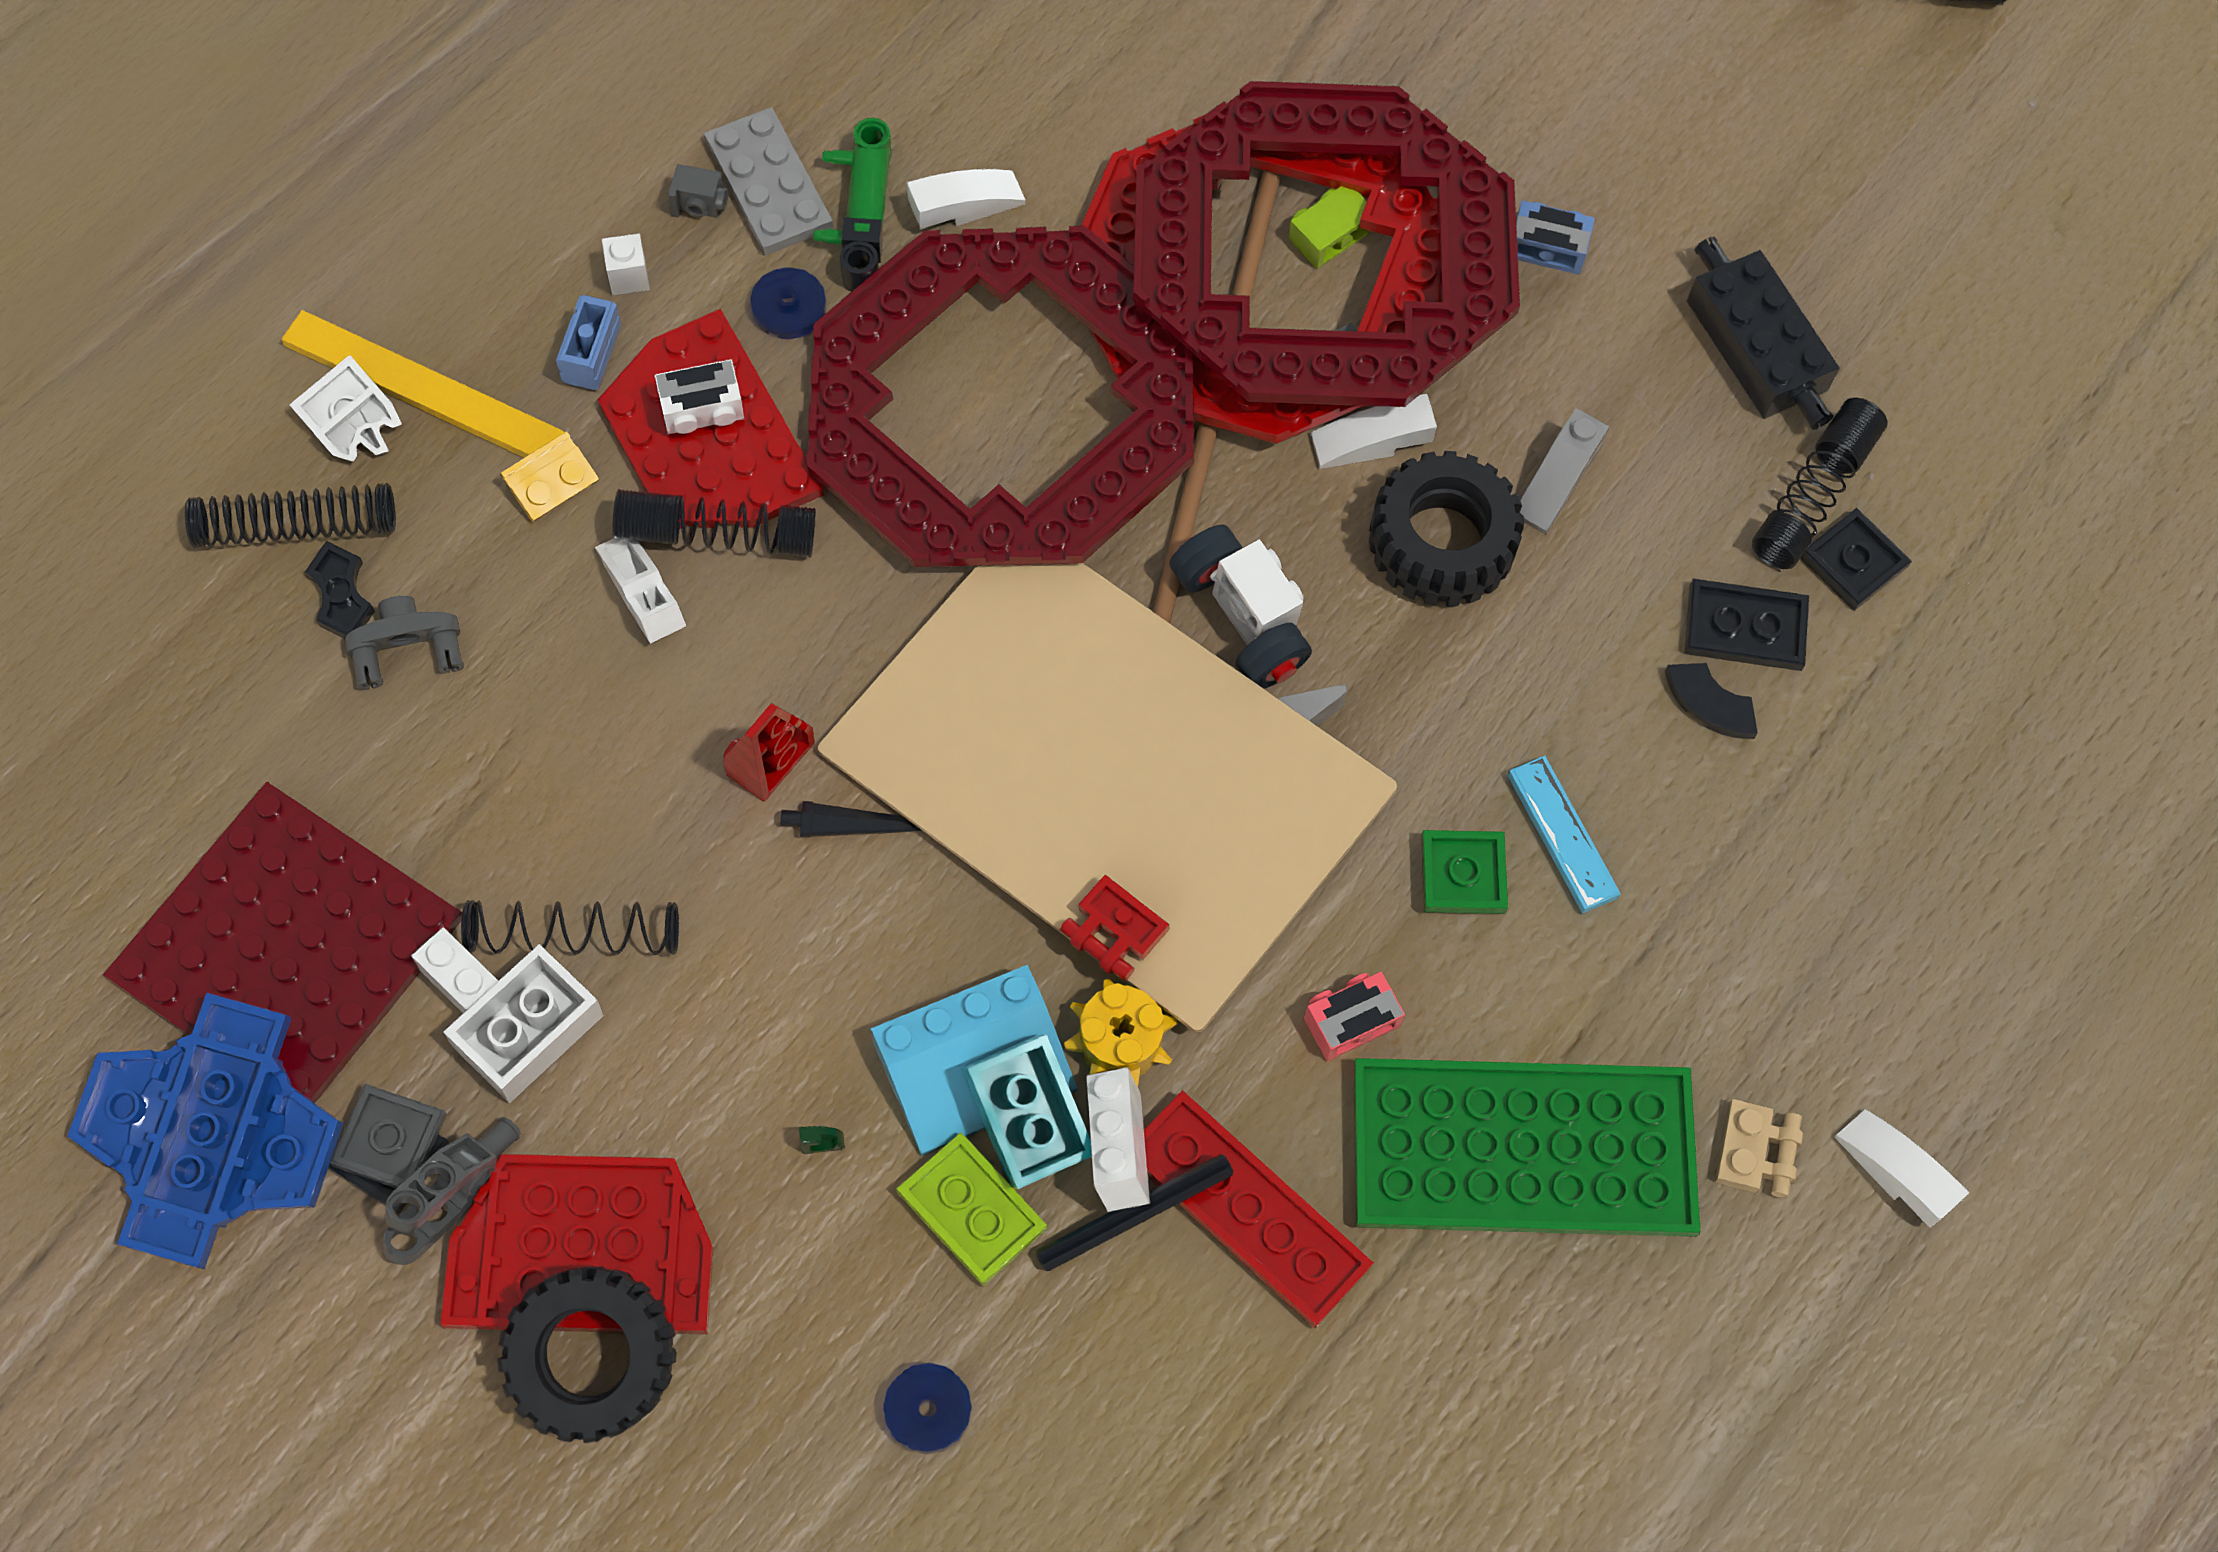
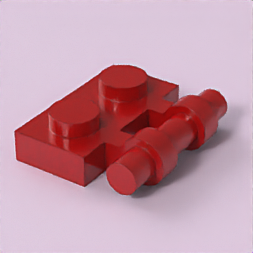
[1060,874,1170,981]

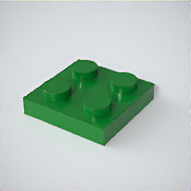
[1421,830,1508,914]

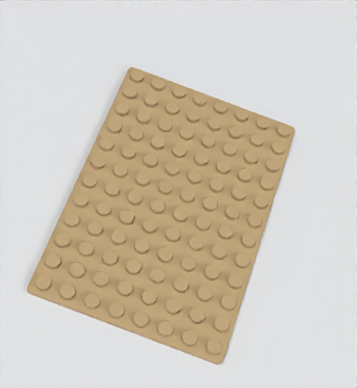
[818,563,1397,1033]

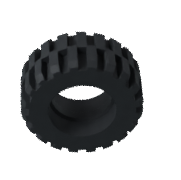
[1369,451,1524,607]
[497,1266,677,1443]

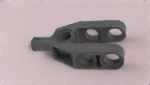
[383,1117,521,1265]

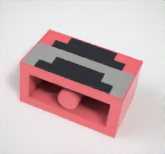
[1304,971,1405,1062]

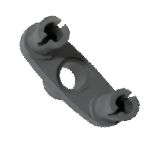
[345,596,464,690]

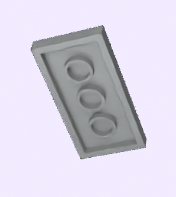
[704,107,833,256]

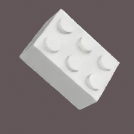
[444,944,604,1103]

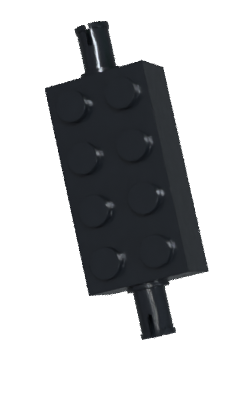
[1687,236,1840,430]

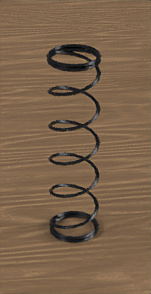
[461,900,679,955]

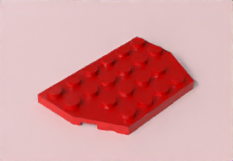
[598,309,824,529]
[440,1154,714,1334]

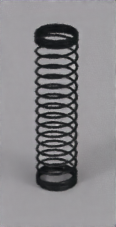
[184,483,396,548]

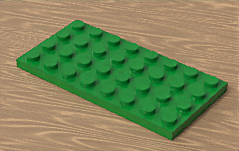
[1354,1058,1701,1237]

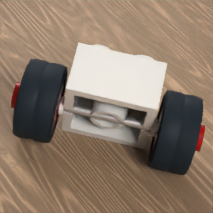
[1169,525,1312,689]

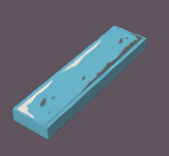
[1507,756,1621,914]

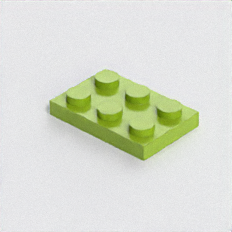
[897,1133,1048,1287]

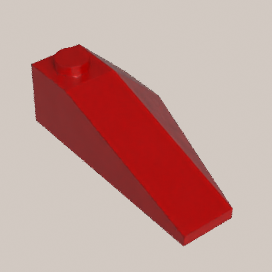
[723,703,815,802]

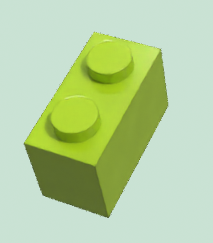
[1288,187,1372,269]

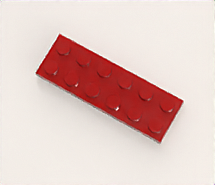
[1144,1090,1374,1329]

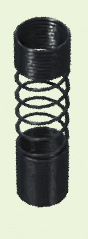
[1752,397,1888,569]
[612,489,816,558]

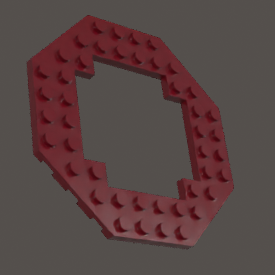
[1133,81,1520,407]
[806,226,1194,567]

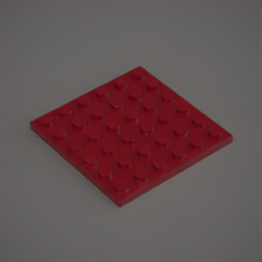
[103,782,462,1103]

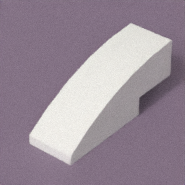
[907,169,1026,229]
[1311,394,1437,469]
[595,538,686,644]
[1834,1109,1969,1228]

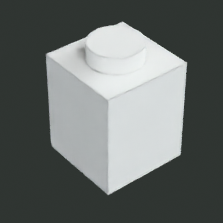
[602,233,650,296]

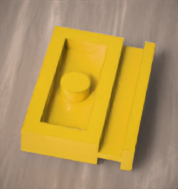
[500,432,599,523]

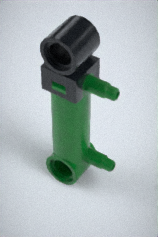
[814,117,892,292]

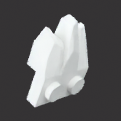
[290,355,402,462]

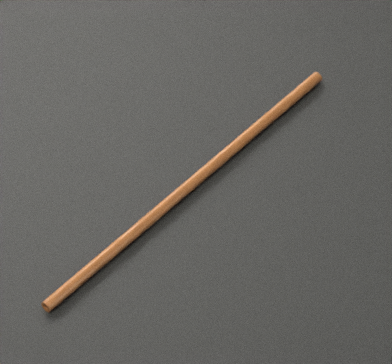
[1153,170,1281,623]

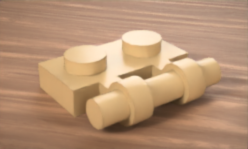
[1714,1099,1803,1198]

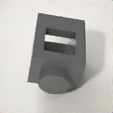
[668,164,728,218]

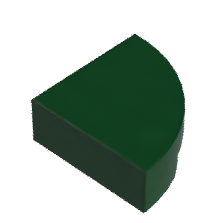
[799,1126,845,1154]

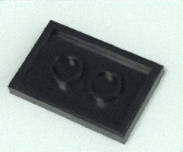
[1684,578,1809,671]

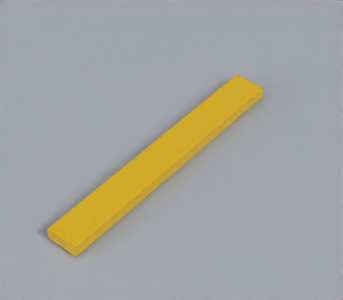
[281,310,565,458]

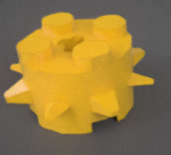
[1064,979,1178,1087]

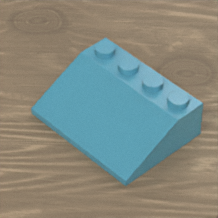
[871,964,1077,1156]

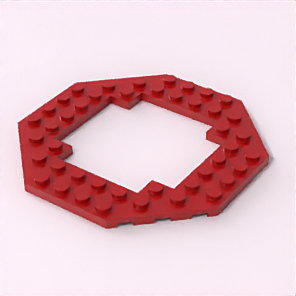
[1081,114,1441,444]

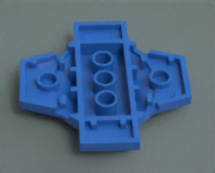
[68,993,343,1269]

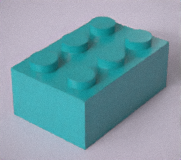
[961,1034,1092,1189]

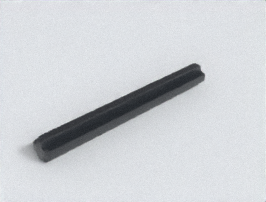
[1036,1154,1233,1271]

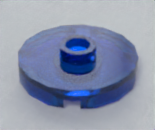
[750,267,827,339]
[883,1363,972,1454]

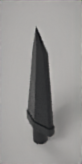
[780,801,922,837]

